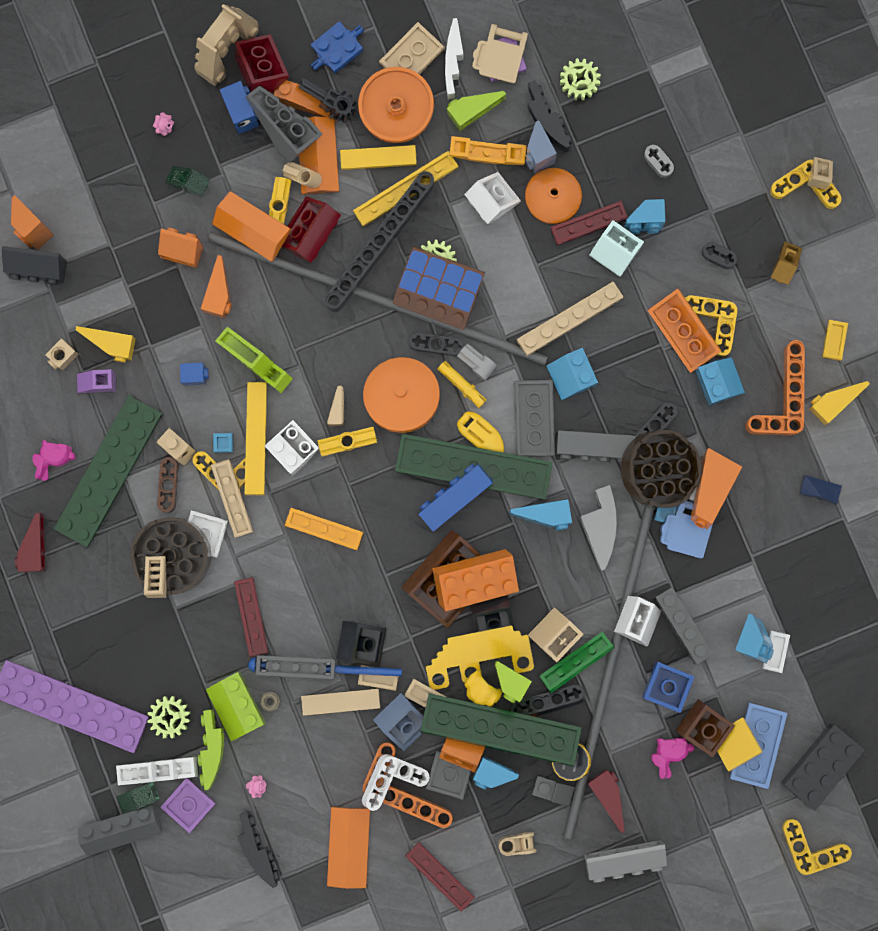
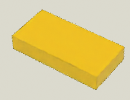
[822,320,848,361]

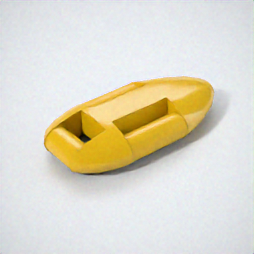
[457,411,504,452]

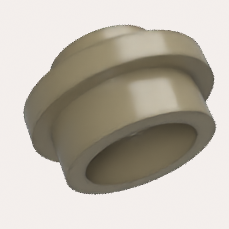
[260,692,280,711]

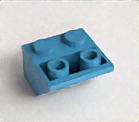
[624,199,665,234]

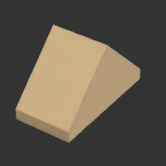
[807,157,833,190]

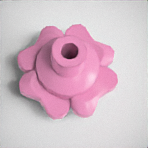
[153,112,174,136]
[246,775,266,798]

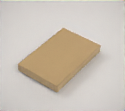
[379,22,445,75]

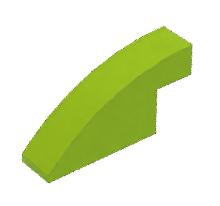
[216,327,293,393]

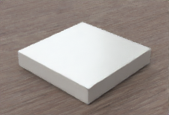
[188,510,228,558]

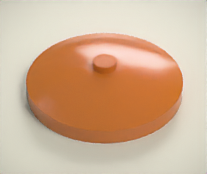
[358,67,434,143]
[363,357,440,433]

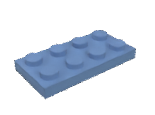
[729,702,787,789]

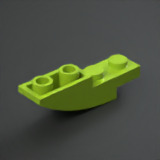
[198,709,224,790]

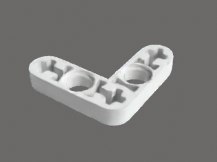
[362,754,430,811]

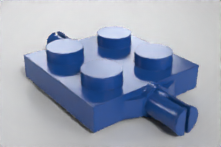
[310,21,364,74]

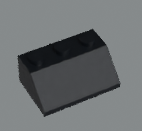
[1,246,67,285]

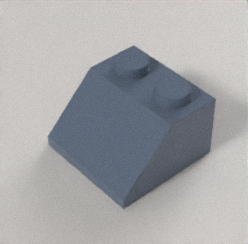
[525,121,557,173]
[373,693,424,751]

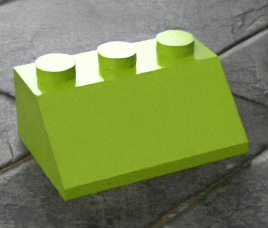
[495,661,532,703]
[206,672,266,741]

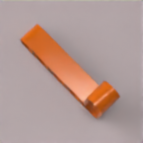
[745,340,805,436]
[363,742,453,828]

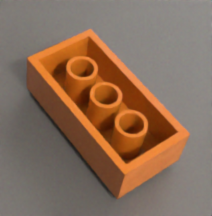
[432,549,519,612]

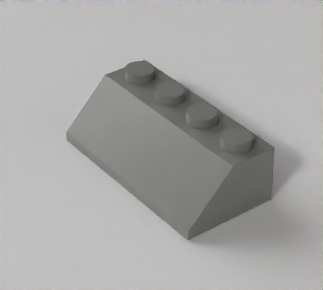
[584,840,667,883]

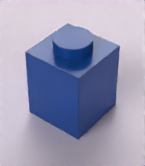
[180,363,209,385]

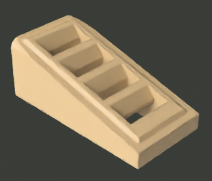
[327,386,344,426]
[144,556,166,598]

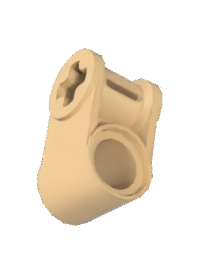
[498,832,536,856]

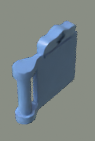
[660,501,713,558]

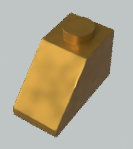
[771,241,802,285]

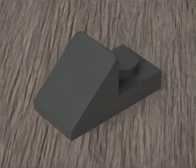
[532,775,575,806]

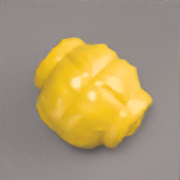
[464,670,502,707]

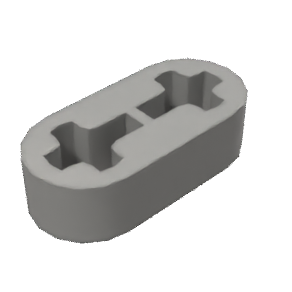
[644,145,674,178]

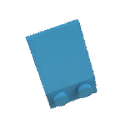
[509,500,572,531]

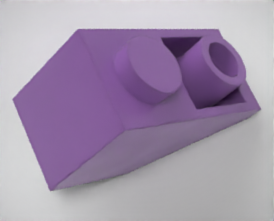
[77,369,116,393]

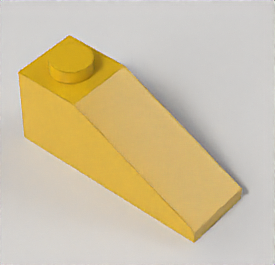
[76,326,136,363]
[809,381,870,425]

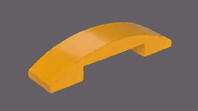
[449,136,526,165]

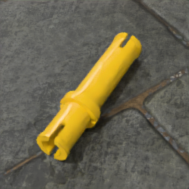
[437,361,487,408]

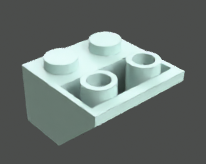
[589,220,644,277]

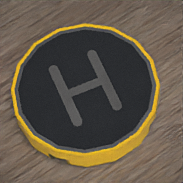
[552,744,591,781]

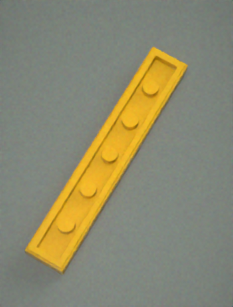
[353,151,458,227]
[245,382,267,495]

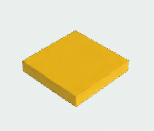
[717,717,763,771]

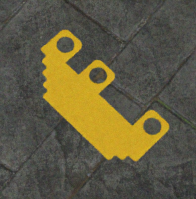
[426,626,534,690]

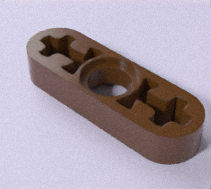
[157,457,179,513]

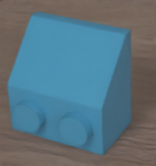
[546,348,598,401]
[696,357,745,406]
[735,614,774,664]
[473,756,519,789]

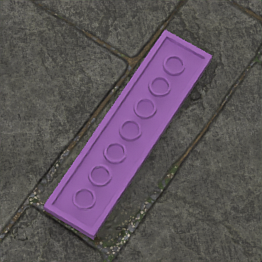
[0,660,150,753]

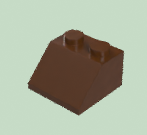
[676,699,735,757]

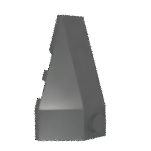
[246,86,323,163]

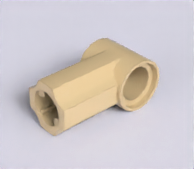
[283,162,322,189]

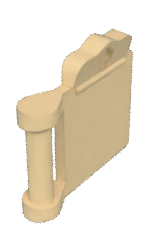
[473,24,528,84]

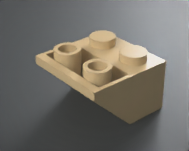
[528,607,583,662]

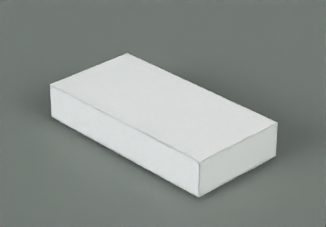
[762,631,790,673]

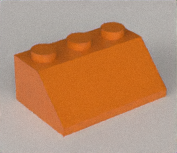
[11,195,54,250]

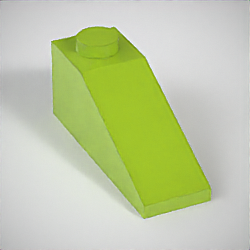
[447,91,506,131]

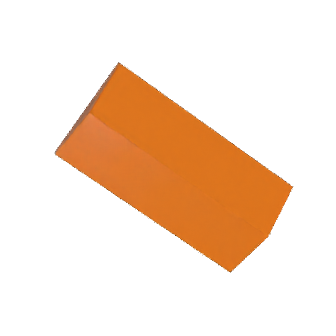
[299,116,339,195]
[212,191,291,262]
[647,288,721,373]
[327,807,370,888]

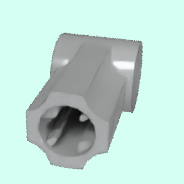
[457,343,497,381]

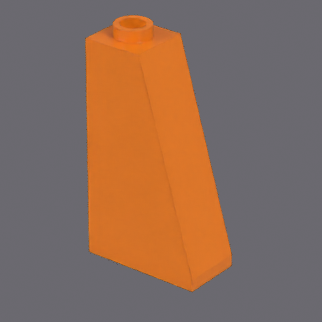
[691,448,742,529]

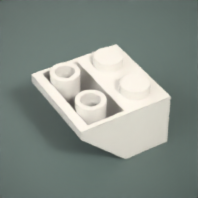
[265,420,319,476]
[614,596,661,647]

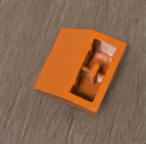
[158,228,203,268]

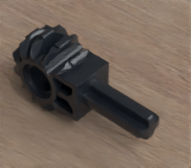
[298,79,357,123]

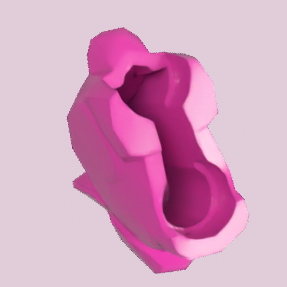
[32,440,76,481]
[651,738,694,779]

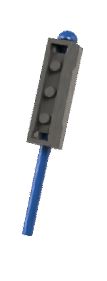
[248,655,402,679]

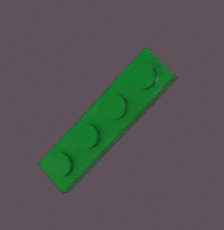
[540,631,615,693]

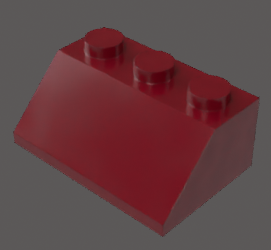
[235,34,289,94]
[282,196,341,263]

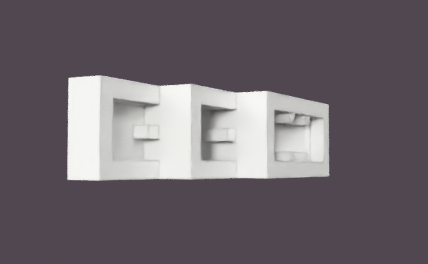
[445,18,463,100]
[116,757,198,785]

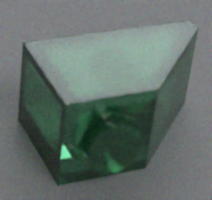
[165,166,210,196]
[116,782,160,814]

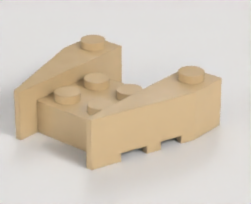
[195,4,259,86]

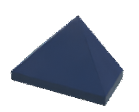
[799,475,842,504]

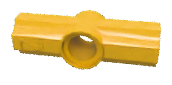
[269,177,292,224]
[317,427,377,457]

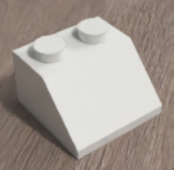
[464,172,521,224]

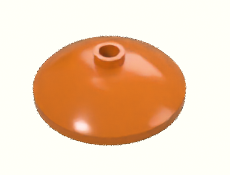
[525,168,582,224]

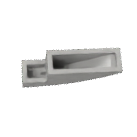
[579,485,617,571]

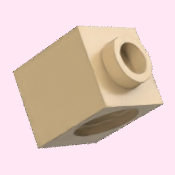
[46,338,79,370]

